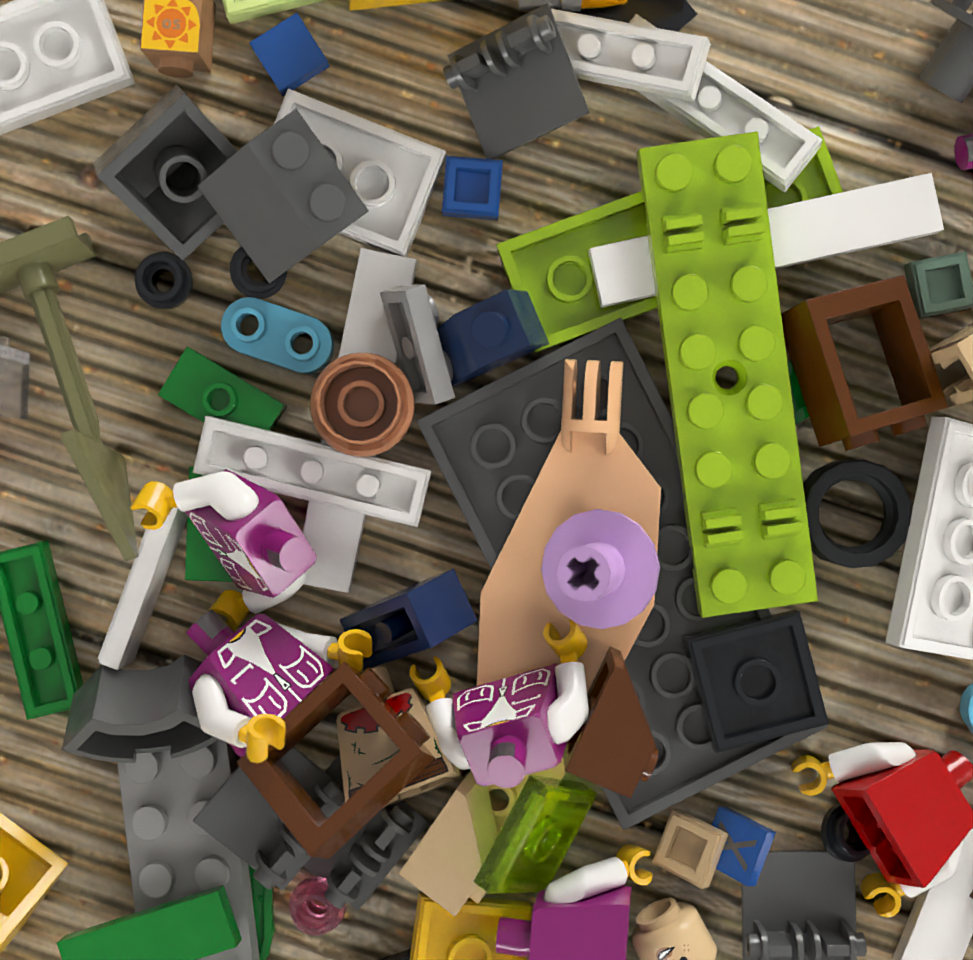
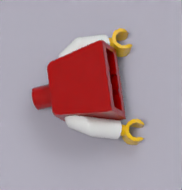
[791,742,973,918]

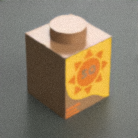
[140,0,216,78]

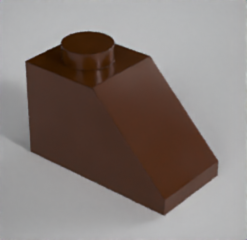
[563,647,658,798]

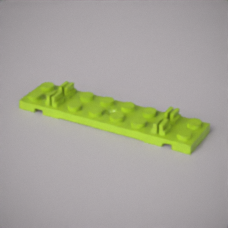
[636,131,818,618]

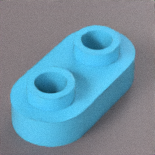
[221,297,334,374]

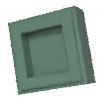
[904,251,973,319]

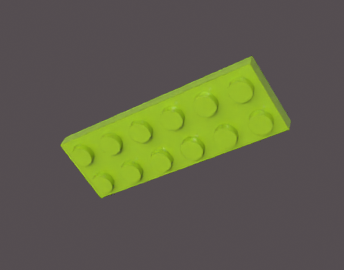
[496,126,843,354]

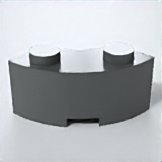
[62,655,218,763]

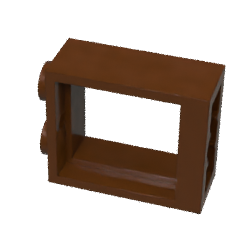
[781,275,948,451]
[236,662,435,859]

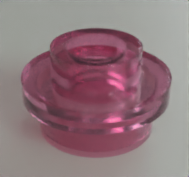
[289,877,347,936]

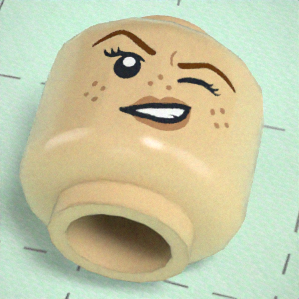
[631,897,717,960]

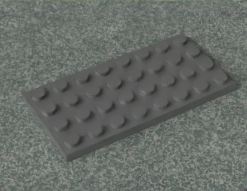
[416,317,828,830]

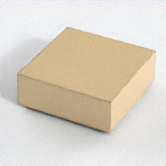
[652,809,729,889]

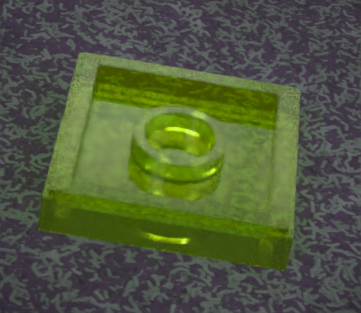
[474,775,597,894]

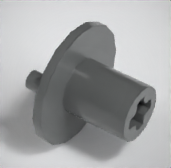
[918,0,973,103]

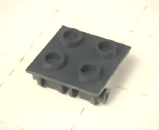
[443,3,590,159]
[193,747,345,891]
[303,754,429,911]
[741,850,867,960]

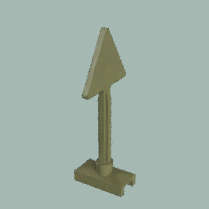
[0,216,138,561]

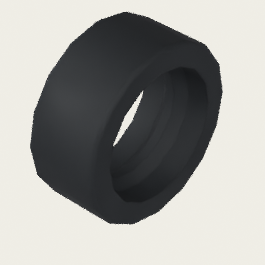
[803,459,912,568]

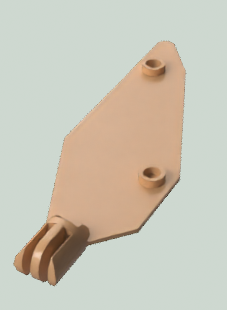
[476,359,661,870]

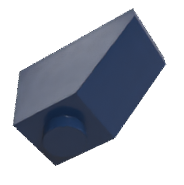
[437,289,549,388]
[339,569,478,670]

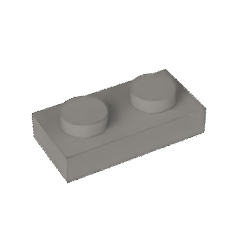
[380,284,455,405]

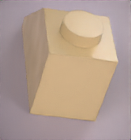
[399,770,501,916]

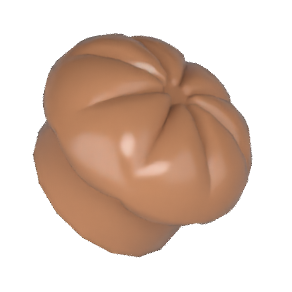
[310,352,415,457]

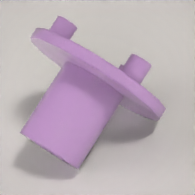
[541,509,660,629]

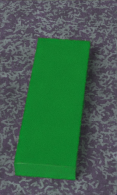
[0,541,83,720]
[57,884,242,960]

